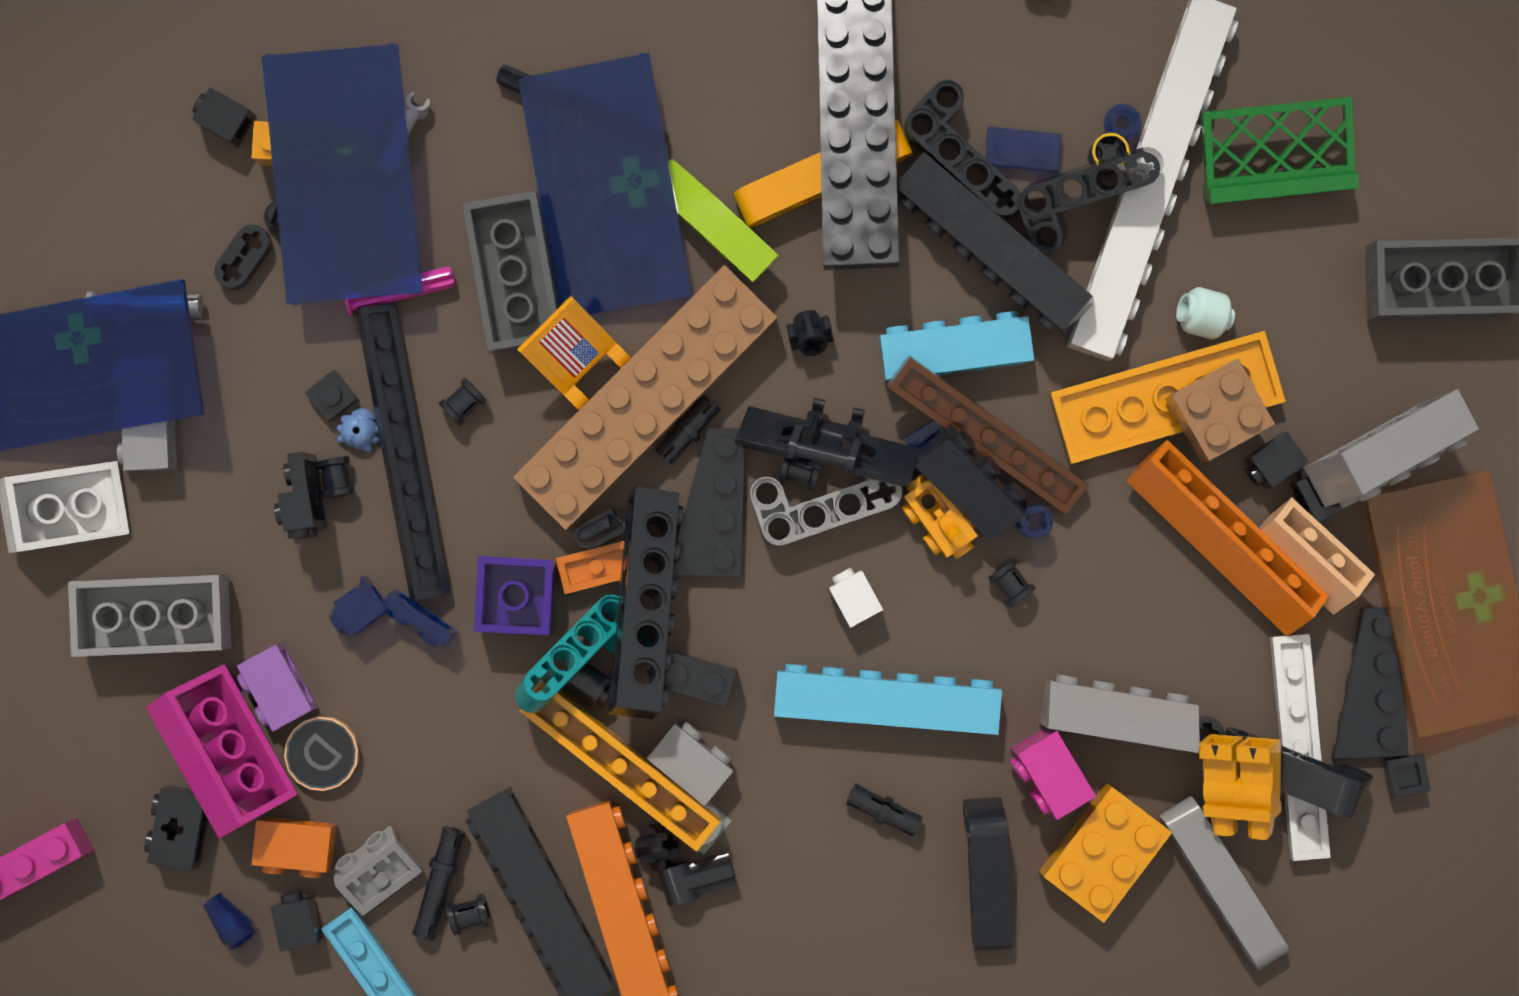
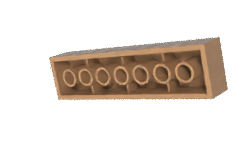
[513,265,778,531]

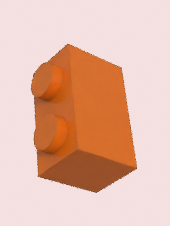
[251,816,337,878]

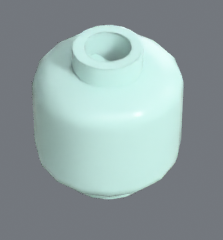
[1176,287,1235,340]

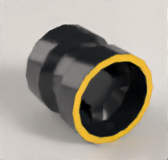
[1087,133,1130,176]

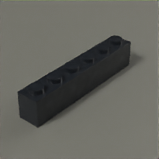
[897,152,1094,336]
[466,786,616,996]

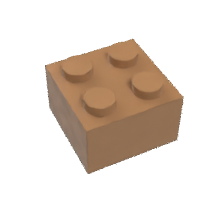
[1165,358,1275,463]

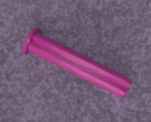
[342,267,455,317]

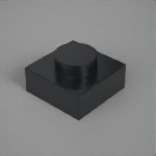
[305,370,359,422]
[1383,753,1431,798]

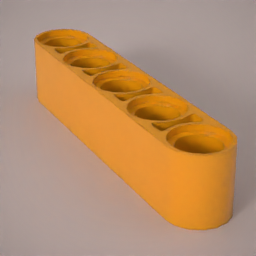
[733,120,913,228]

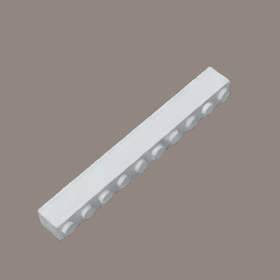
[1066,0,1238,361]

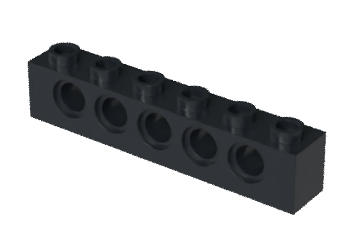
[608,486,684,720]

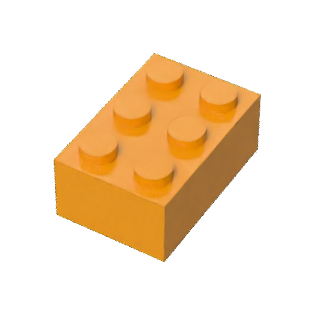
[1039,783,1172,923]

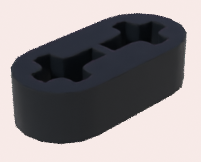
[214,225,272,290]

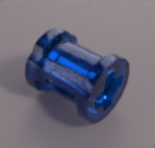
[1016,505,1053,538]

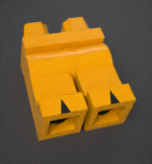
[1199,734,1281,840]

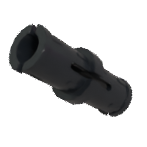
[654,395,721,465]
[845,783,923,837]

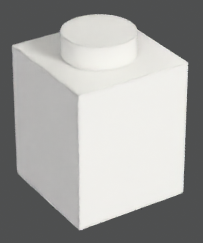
[828,567,883,628]

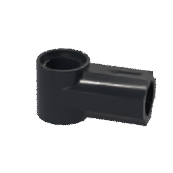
[658,852,737,906]

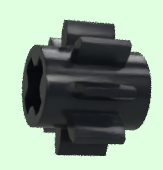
[786,310,834,356]
[635,823,681,871]

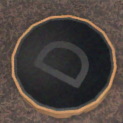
[284,716,360,791]

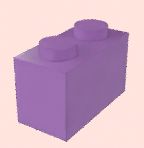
[237,643,319,732]

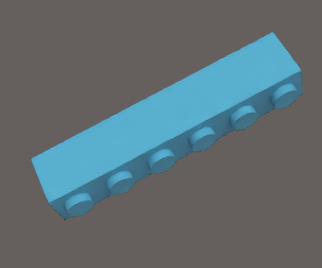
[774,664,1002,735]

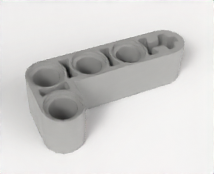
[750,477,902,546]

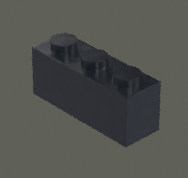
[915,423,1027,542]

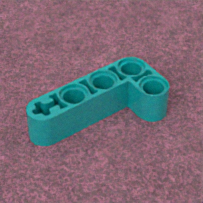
[514,595,652,713]

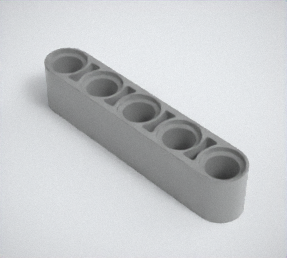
[1159,796,1290,971]

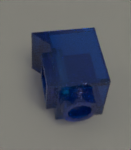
[329,576,392,637]

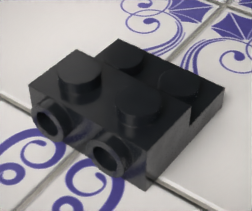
[274,452,327,540]

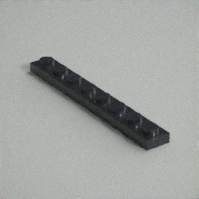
[355,303,450,602]

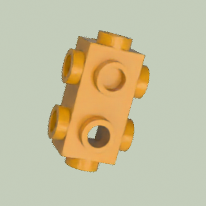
[901,474,977,559]

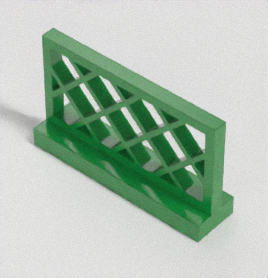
[1201,96,1359,204]

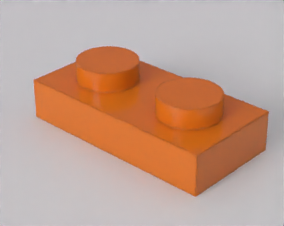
[556,541,624,594]

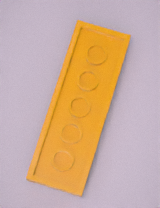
[1049,331,1286,464]

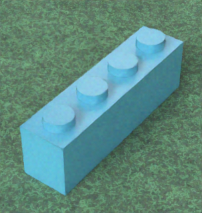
[878,311,1034,382]

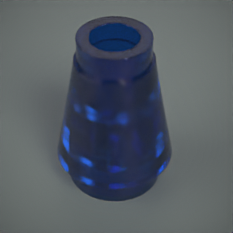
[203,893,256,950]

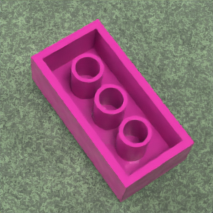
[145,664,298,839]

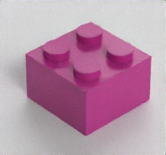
[1009,727,1096,820]

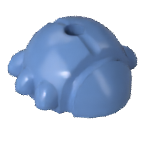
[336,408,379,452]

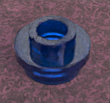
[1104,104,1142,141]

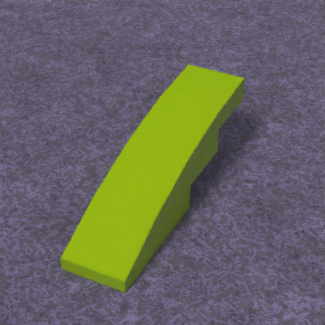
[649,159,779,284]

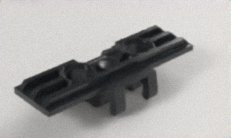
[735,398,920,486]

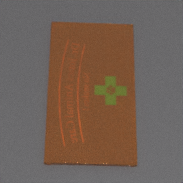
[1364,470,1519,739]

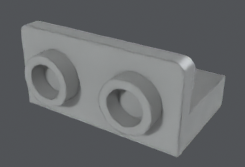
[332,826,422,916]

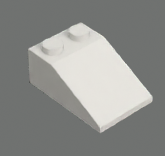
[0,461,129,553]

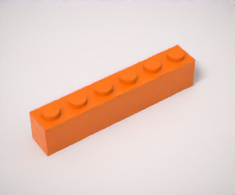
[1126,440,1329,636]
[566,799,679,996]

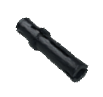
[412,826,466,941]

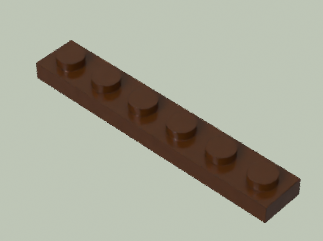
[887,355,1089,515]

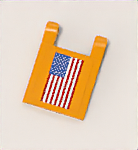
[517,296,631,410]

